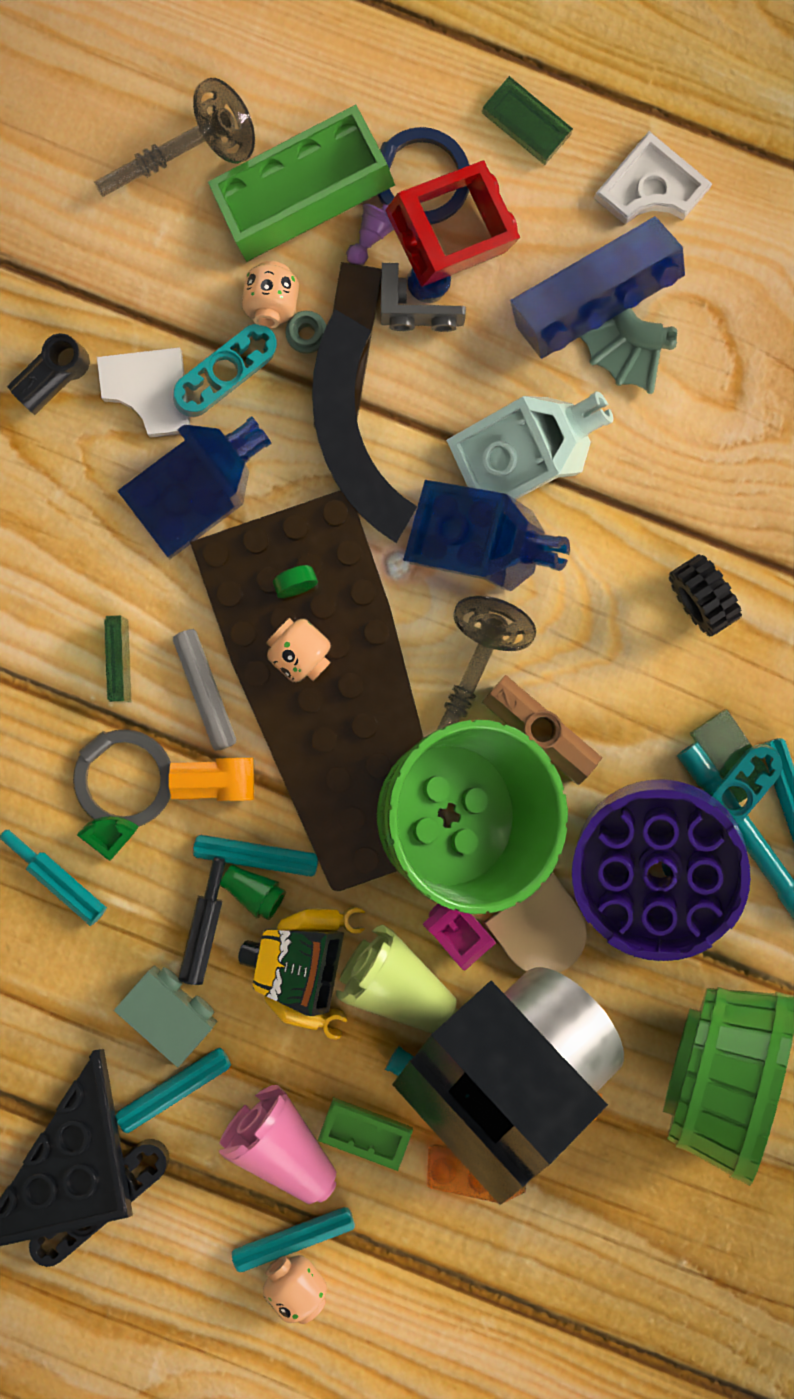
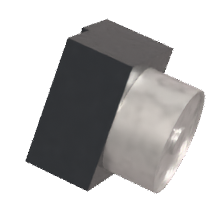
[392,967,624,1205]

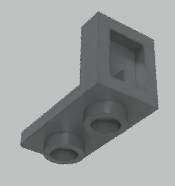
[381,263,466,332]

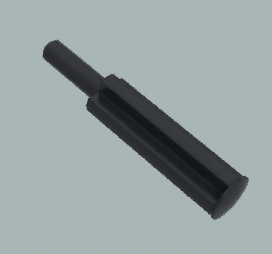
[178,857,226,985]

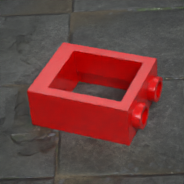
[385,160,521,287]

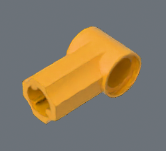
[169,757,255,801]

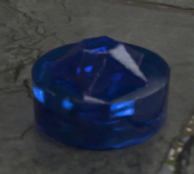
[407,268,451,303]

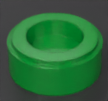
[273,565,318,598]

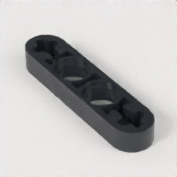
[29,1139,170,1267]

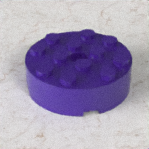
[572,779,751,961]

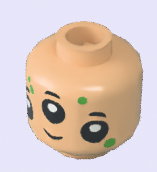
[242,261,299,329]
[266,618,331,682]
[263,1255,327,1324]

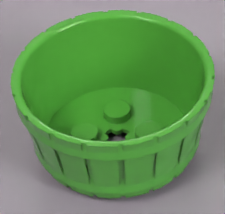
[377,720,568,914]
[663,987,794,1186]

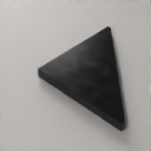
[0,1049,133,1246]

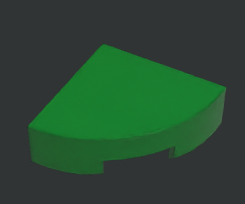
[77,816,139,861]

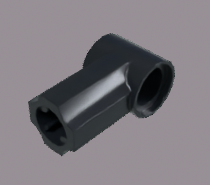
[7,333,90,415]

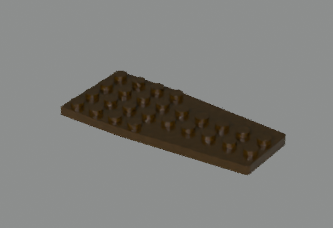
[190,490,447,891]

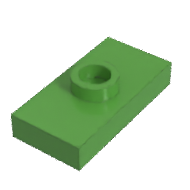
[318,1097,413,1171]

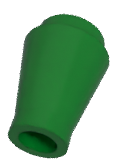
[220,864,286,920]

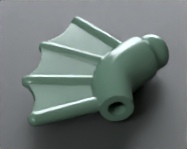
[575,306,677,394]

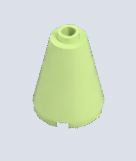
[336,925,458,1034]

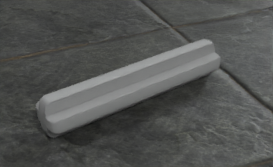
[173,629,236,751]

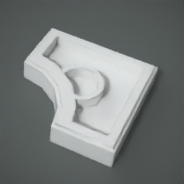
[594,131,712,225]
[97,347,191,438]

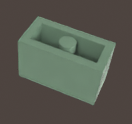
[113,966,217,1068]

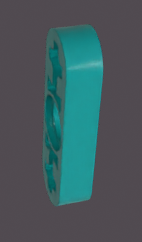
[173,324,277,417]

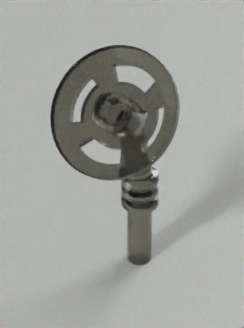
[94,78,255,197]
[437,596,536,730]

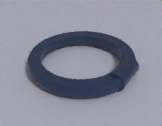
[377,127,470,225]

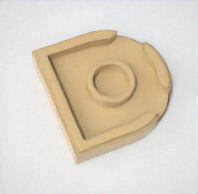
[484,873,587,973]

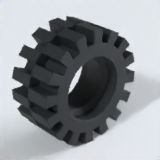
[669,554,742,637]

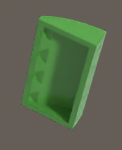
[208,104,395,262]

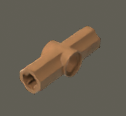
[482,675,603,785]

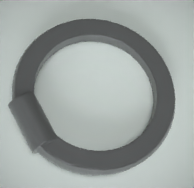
[73,729,171,827]

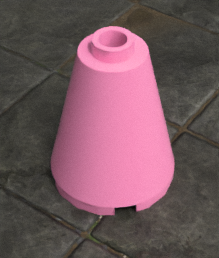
[219,1085,337,1204]

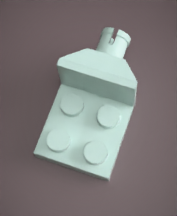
[446,391,613,516]

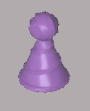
[346,203,394,265]

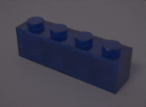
[510,216,685,359]

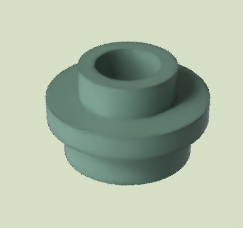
[286,311,326,354]

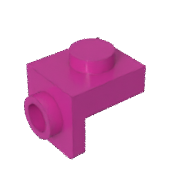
[423,904,496,971]

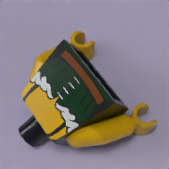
[238,907,365,1040]

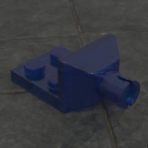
[118,416,272,559]
[403,480,570,591]

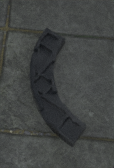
[312,309,417,543]

